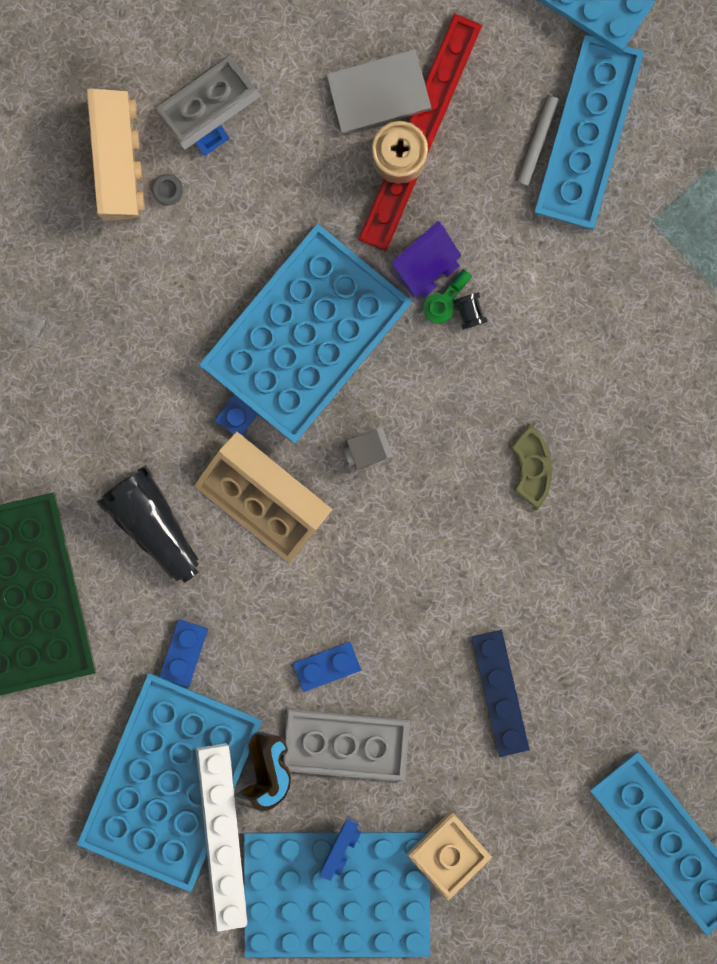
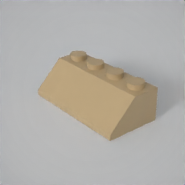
[87,89,145,221]
[194,432,333,563]

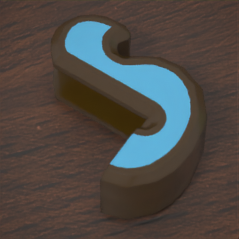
[234,732,291,811]

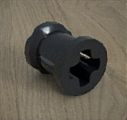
[453,292,488,330]

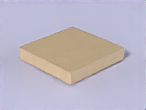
[406,812,492,901]

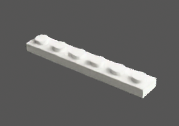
[196,743,247,932]

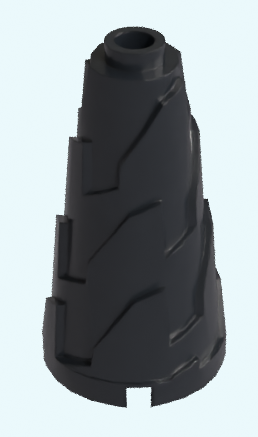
[96,465,199,583]

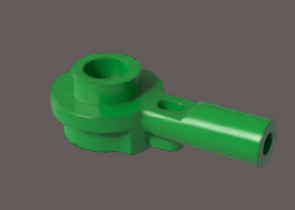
[423,269,472,324]

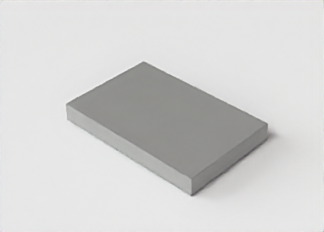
[327,49,432,135]
[155,56,261,150]

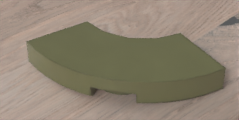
[510,424,552,510]

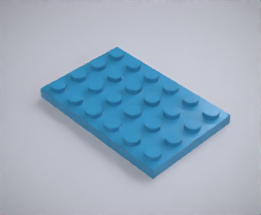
[199,223,413,445]
[77,672,263,892]
[244,832,430,958]

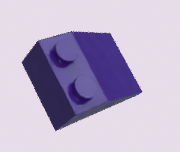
[390,220,461,299]

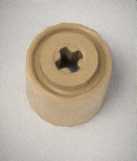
[372,121,428,184]

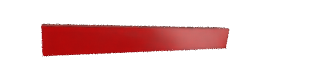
[358,13,482,252]

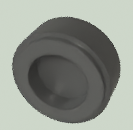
[152,174,183,206]

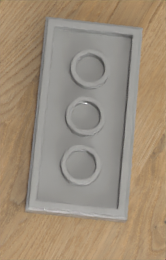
[283,709,410,782]

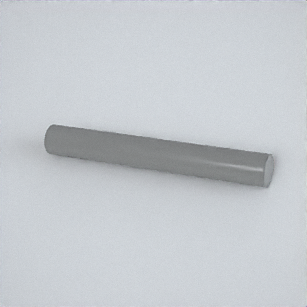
[517,95,560,186]

